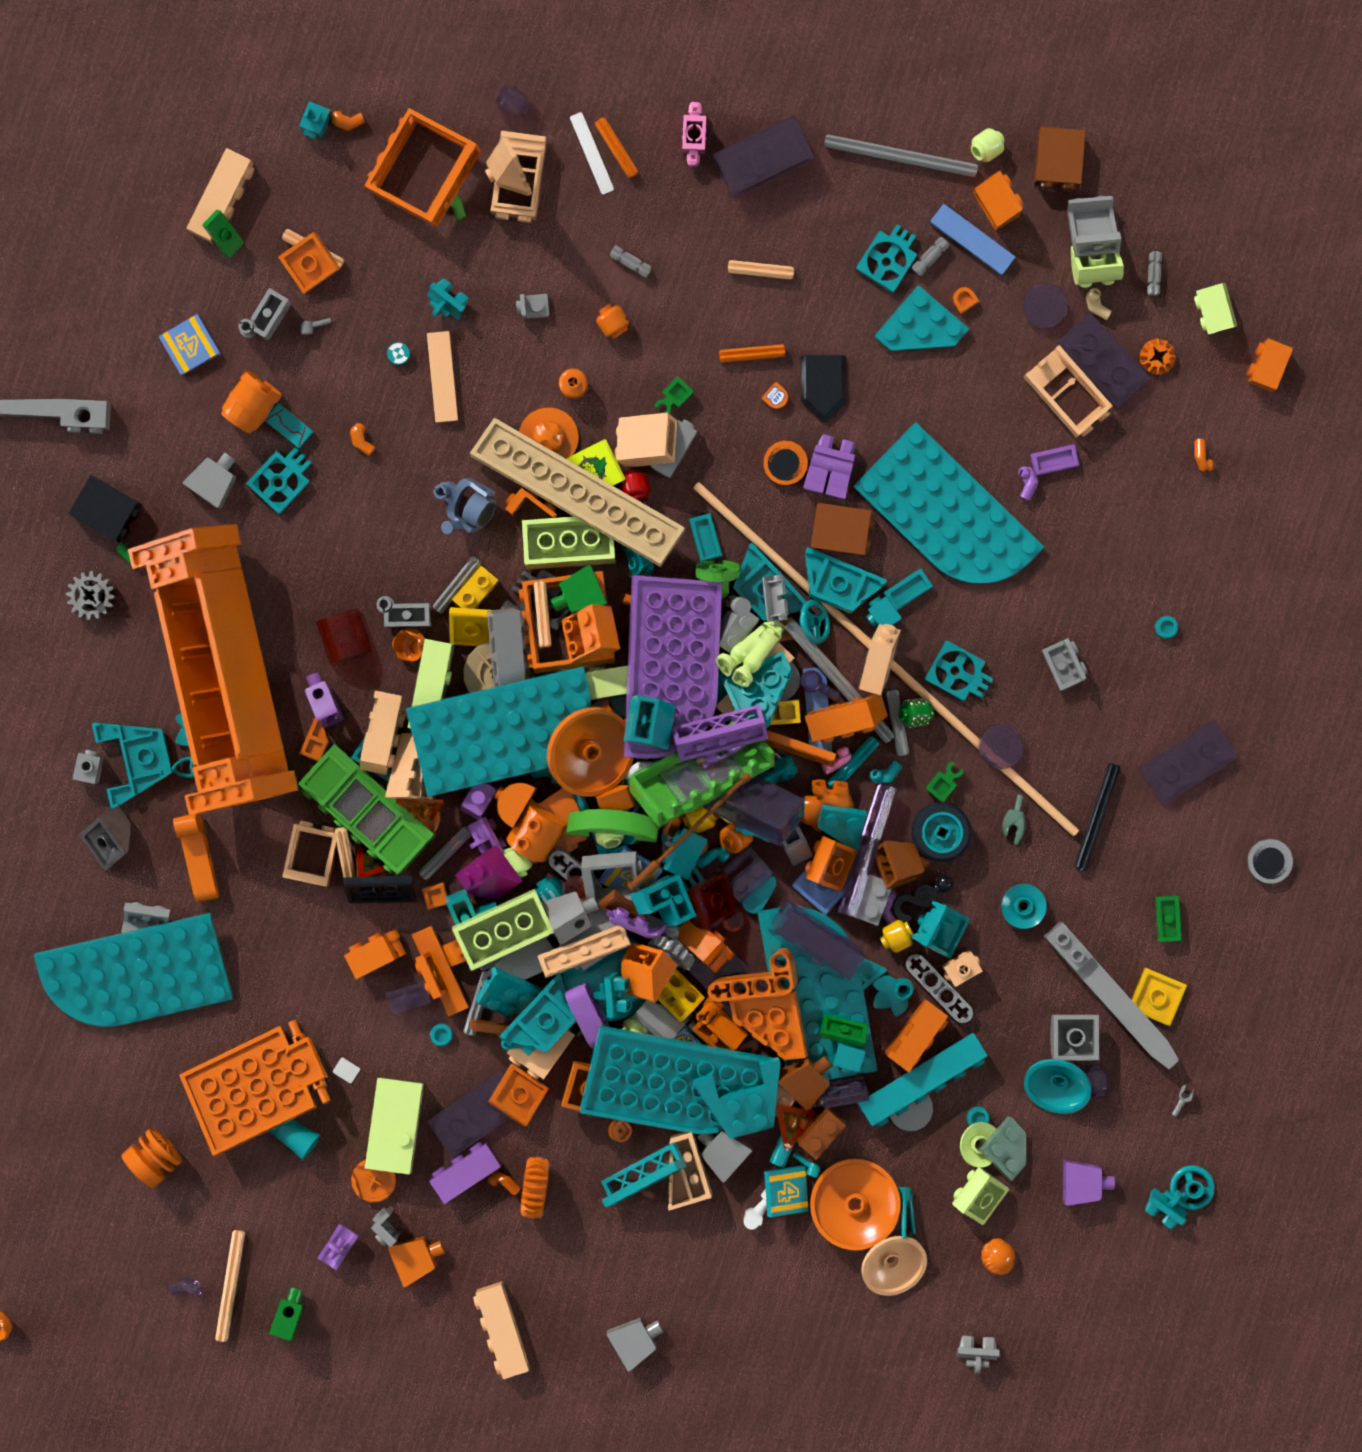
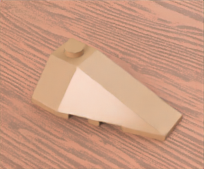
[485,136,532,196]

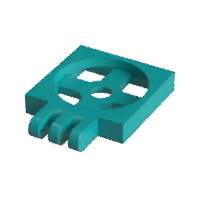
[856,224,918,293]
[246,447,312,514]
[924,640,994,701]

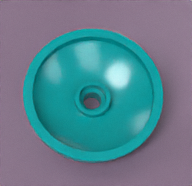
[1024,1059,1092,1114]

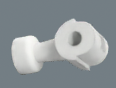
[743,1190,767,1230]

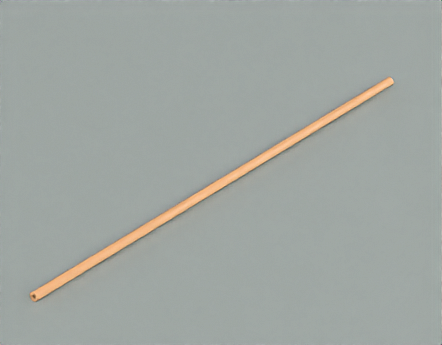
[693,482,1079,837]

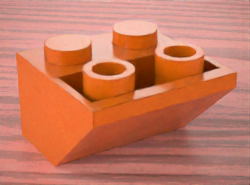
[973,171,1024,231]
[561,604,620,663]
[621,942,678,1003]

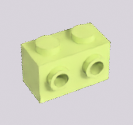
[1194,283,1237,334]

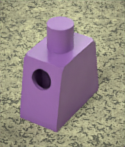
[305,673,345,728]
[461,781,502,820]
[1063,1160,1115,1206]

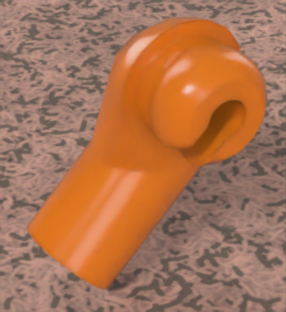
[331,111,366,131]
[350,423,375,456]
[1194,439,1214,472]
[487,1170,521,1196]

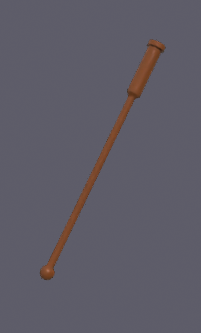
[627,773,751,893]

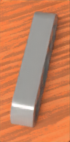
[549,847,602,896]

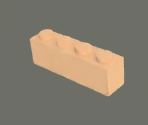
[186,148,254,244]
[473,1281,530,1379]

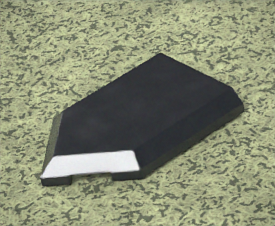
[801,355,846,423]

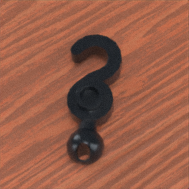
[893,875,953,921]

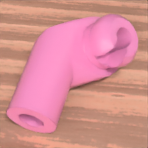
[821,747,851,775]

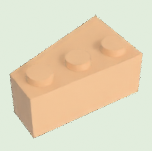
[360,691,405,775]
[385,733,433,803]
[668,1132,713,1211]

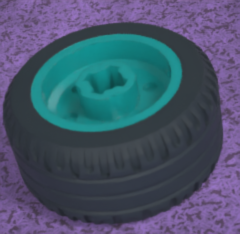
[911,803,972,862]

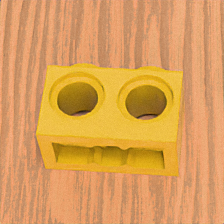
[452,566,500,609]
[769,700,801,725]
[658,969,705,1023]

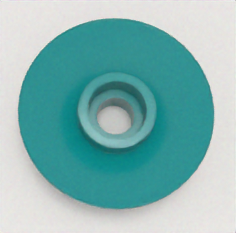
[1001,884,1047,929]

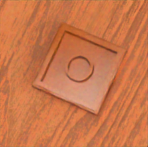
[278,231,341,294]
[488,1064,549,1127]

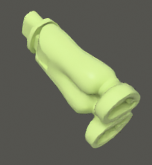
[716,621,785,687]

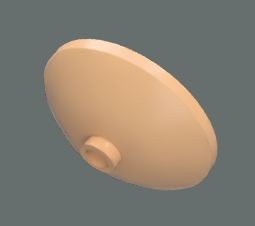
[861,1236,927,1296]

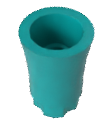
[269,1120,321,1161]

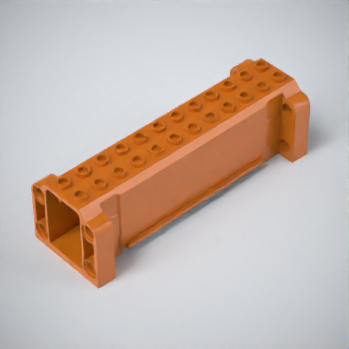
[128,524,299,815]

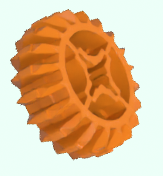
[521,1157,550,1219]

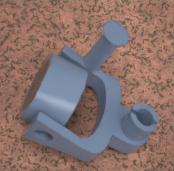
[433,478,497,534]

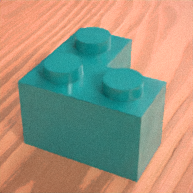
[630,874,696,926]
[445,889,497,925]

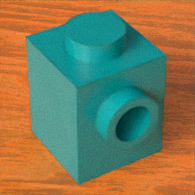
[866,596,901,627]
[831,1042,868,1074]

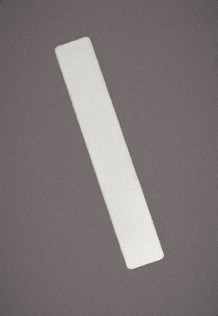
[570,112,614,194]

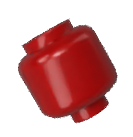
[619,469,651,503]

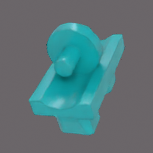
[427,279,469,321]
[593,972,631,1018]
[1145,1187,1187,1229]

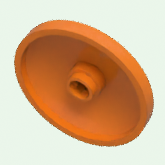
[547,707,634,797]
[810,1159,901,1251]

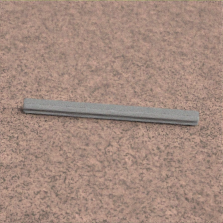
[824,134,978,177]
[785,620,894,743]

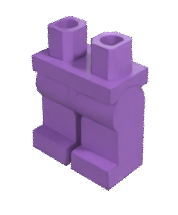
[803,434,855,500]

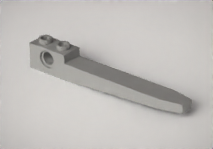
[0,399,111,434]
[1043,922,1179,1069]

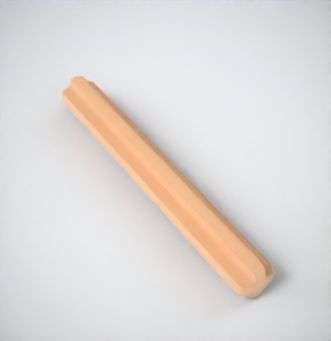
[215,1230,245,1342]

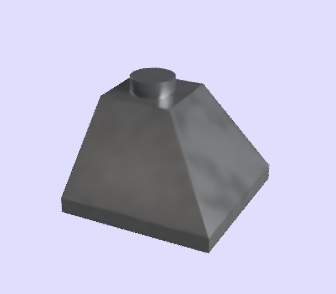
[79,806,131,871]

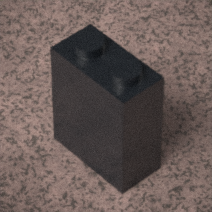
[68,475,141,542]

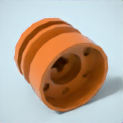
[122,1128,183,1189]

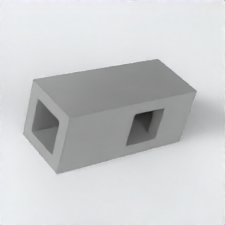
[650,420,697,480]

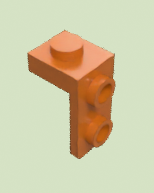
[505,487,558,518]

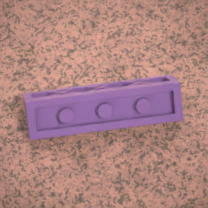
[672,705,769,762]

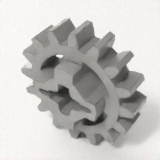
[66,571,116,620]
[648,936,695,971]

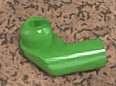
[450,195,466,220]

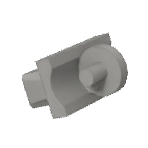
[956,1336,999,1374]

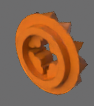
[1140,338,1176,375]

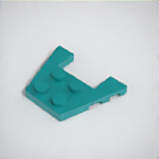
[92,723,173,809]
[693,1057,780,1139]

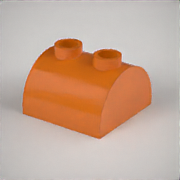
[494,783,537,827]
[506,799,568,862]
[805,836,858,892]
[561,1061,590,1111]

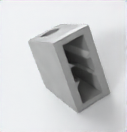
[183,452,236,510]
[542,892,599,945]
[696,1130,752,1183]
[607,1318,664,1372]

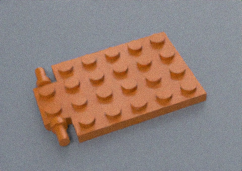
[179,1020,331,1157]

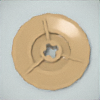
[464,641,530,693]

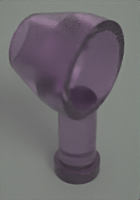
[800,670,841,702]

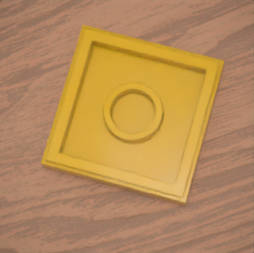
[449,607,494,646]
[1131,967,1187,1026]

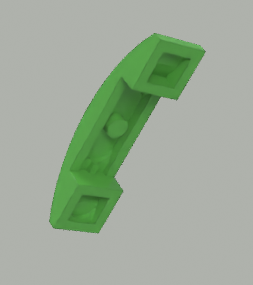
[566,809,659,842]

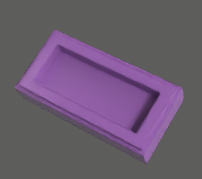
[1030,444,1080,476]

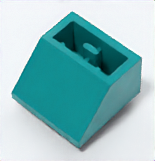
[623,695,676,751]
[662,828,708,880]

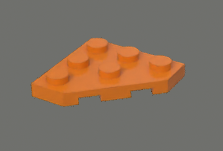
[729,990,808,1060]

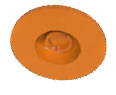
[519,407,579,459]

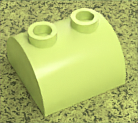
[1071,246,1124,287]
[952,1167,1010,1225]

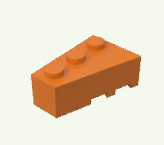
[805,693,888,743]
[885,999,948,1072]

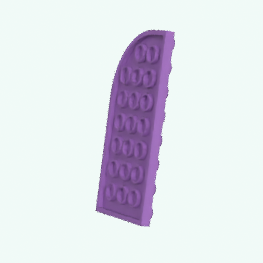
[624,575,722,759]

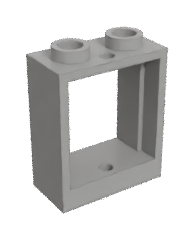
[581,851,645,905]

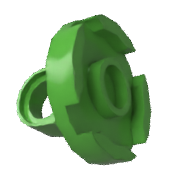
[695,560,740,600]

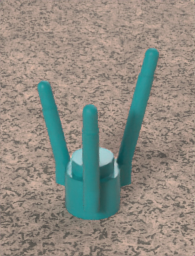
[898,1187,916,1239]

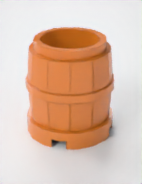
[221,370,282,434]

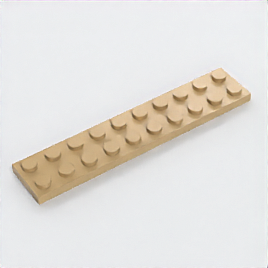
[470,418,685,567]

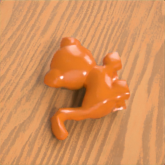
[795,779,854,832]

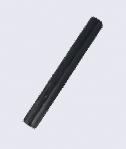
[1074,763,1120,871]

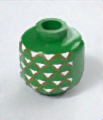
[898,698,934,728]

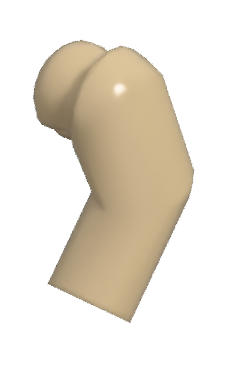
[1086,288,1112,320]

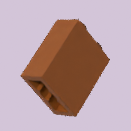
[1034,127,1085,191]
[810,503,874,556]
[797,1106,846,1160]

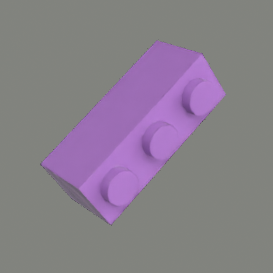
[429,1141,502,1204]

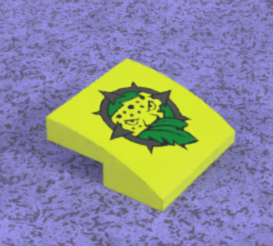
[567,439,625,486]

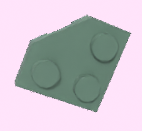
[979,1116,1026,1181]

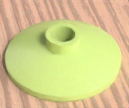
[960,1122,996,1168]

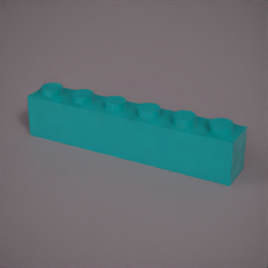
[858,1033,988,1128]

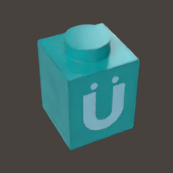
[536,875,569,908]

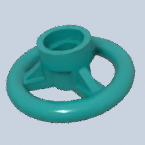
[798,600,830,644]
[1170,1165,1215,1210]

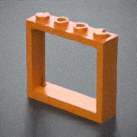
[364,108,482,228]
[519,571,615,674]

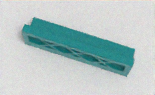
[601,1142,687,1208]

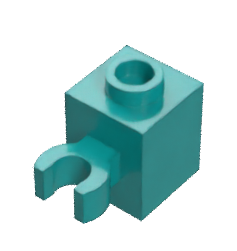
[299,101,332,140]

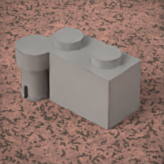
[238,288,292,342]
[719,595,759,654]
[377,596,432,628]

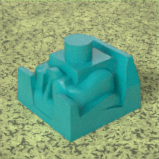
[911,901,970,959]

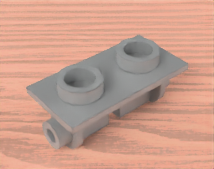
[762,575,789,622]

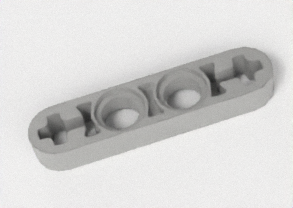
[905,954,973,1023]

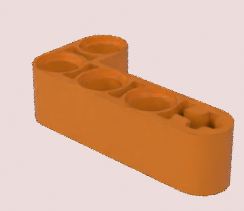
[173,813,220,903]
[708,948,798,1002]

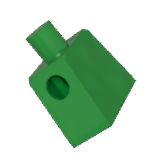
[551,565,608,614]
[269,1287,305,1341]

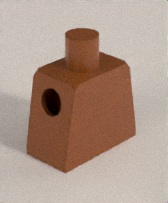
[873,841,929,889]
[778,1055,833,1111]

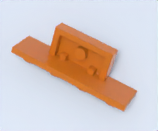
[412,926,469,1017]

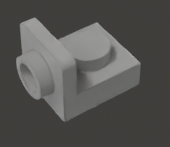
[516,294,550,320]

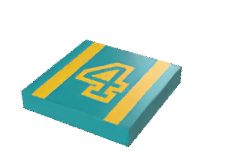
[764,1166,809,1217]

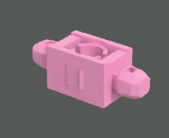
[682,102,707,167]

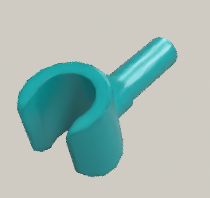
[792,1152,821,1178]

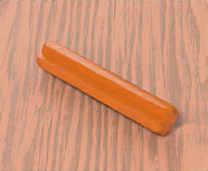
[595,117,638,178]
[719,344,786,363]

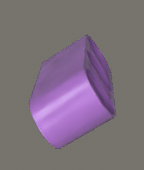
[565,983,610,1049]

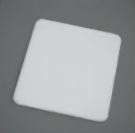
[333,1058,360,1083]

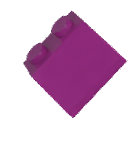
[455,845,522,901]

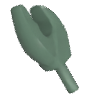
[1002,795,1026,845]

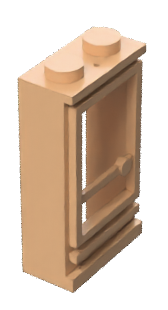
[491,131,547,223]
[1023,345,1112,438]

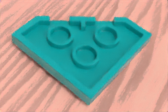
[874,285,969,352]
[721,651,793,728]

